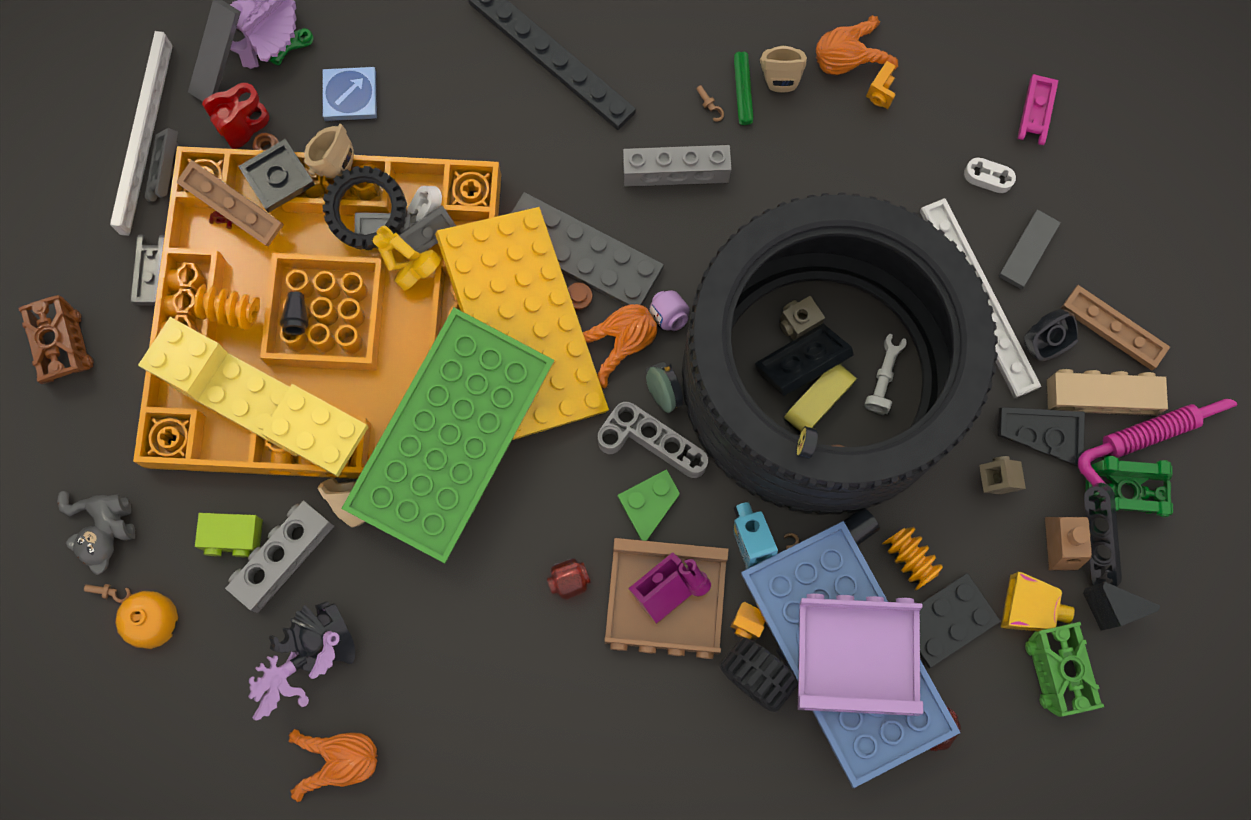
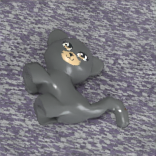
[57,491,135,575]

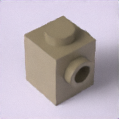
[779,296,825,341]
[979,456,1026,494]

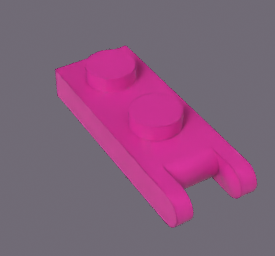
[1017,74,1059,145]

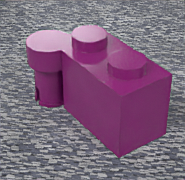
[628,552,711,624]

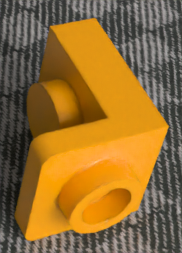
[866,61,896,109]

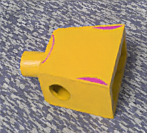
[1001,572,1074,631]

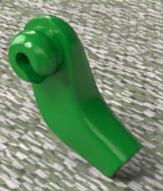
[269,28,313,66]

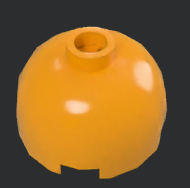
[115,591,178,649]

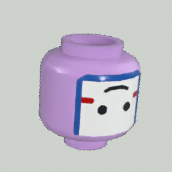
[649,290,690,331]

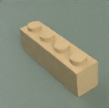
[1047,369,1168,416]

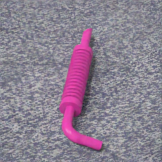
[1078,399,1237,492]

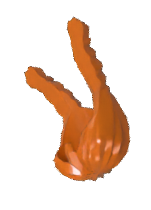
[816,15,898,75]
[583,304,657,389]
[289,729,378,802]

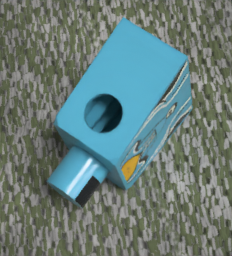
[733,502,778,570]

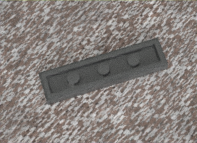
[188,0,241,102]

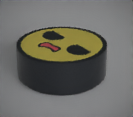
[797,426,818,459]

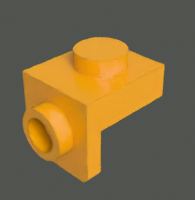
[730,602,765,640]

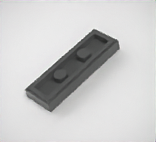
[998,210,1061,290]

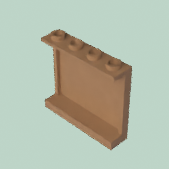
[605,538,728,659]

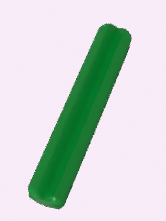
[734,51,753,125]

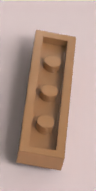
[176,160,284,246]
[1060,285,1170,370]

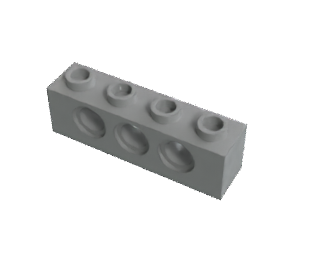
[623,145,731,186]
[225,500,334,613]

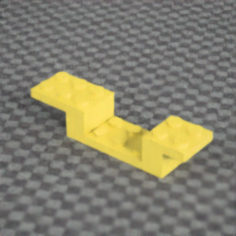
[138,317,368,477]

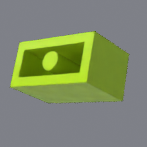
[195,513,263,557]

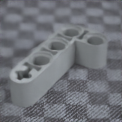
[598,402,708,478]

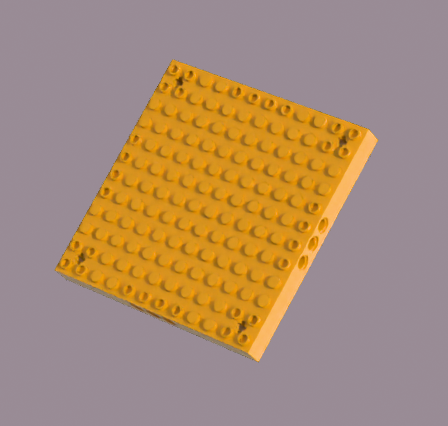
[133,146,501,479]

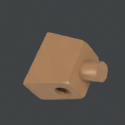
[1045,517,1092,570]

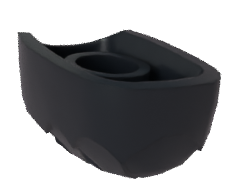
[1023,309,1079,361]

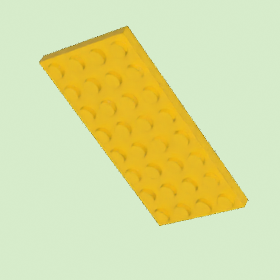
[435,207,609,440]

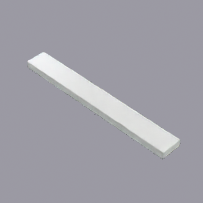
[110,31,173,236]
[920,198,1041,399]

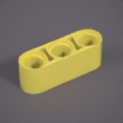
[784,364,857,432]

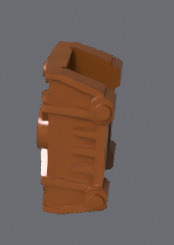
[19,295,94,384]

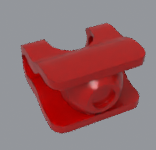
[202,83,269,149]

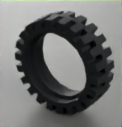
[323,166,408,250]

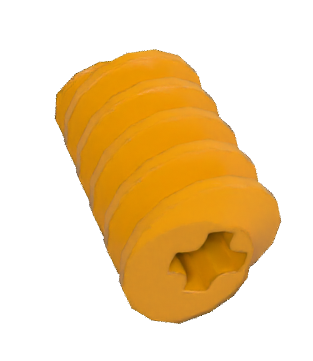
[194,284,260,330]
[882,527,943,590]

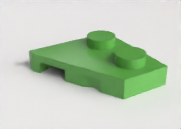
[617,469,680,541]

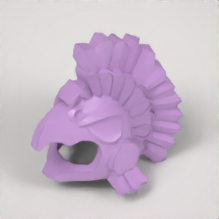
[230,0,296,69]

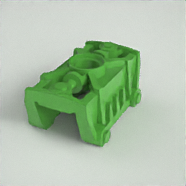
[1025,622,1104,717]

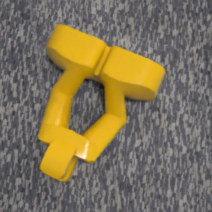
[372,226,441,291]

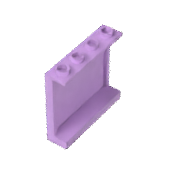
[798,594,923,716]

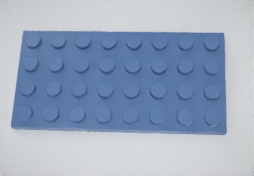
[741,521,961,788]

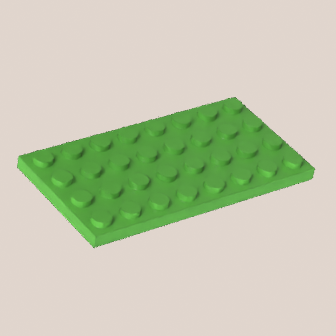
[341,307,554,564]

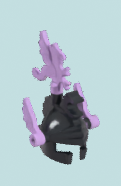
[248,601,355,720]

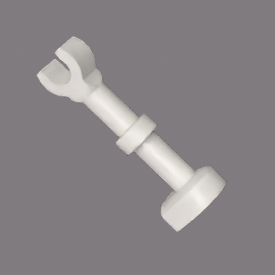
[864,334,906,415]

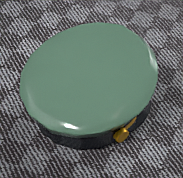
[646,364,683,413]

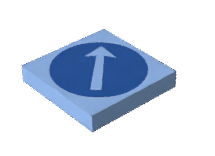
[323,67,377,121]

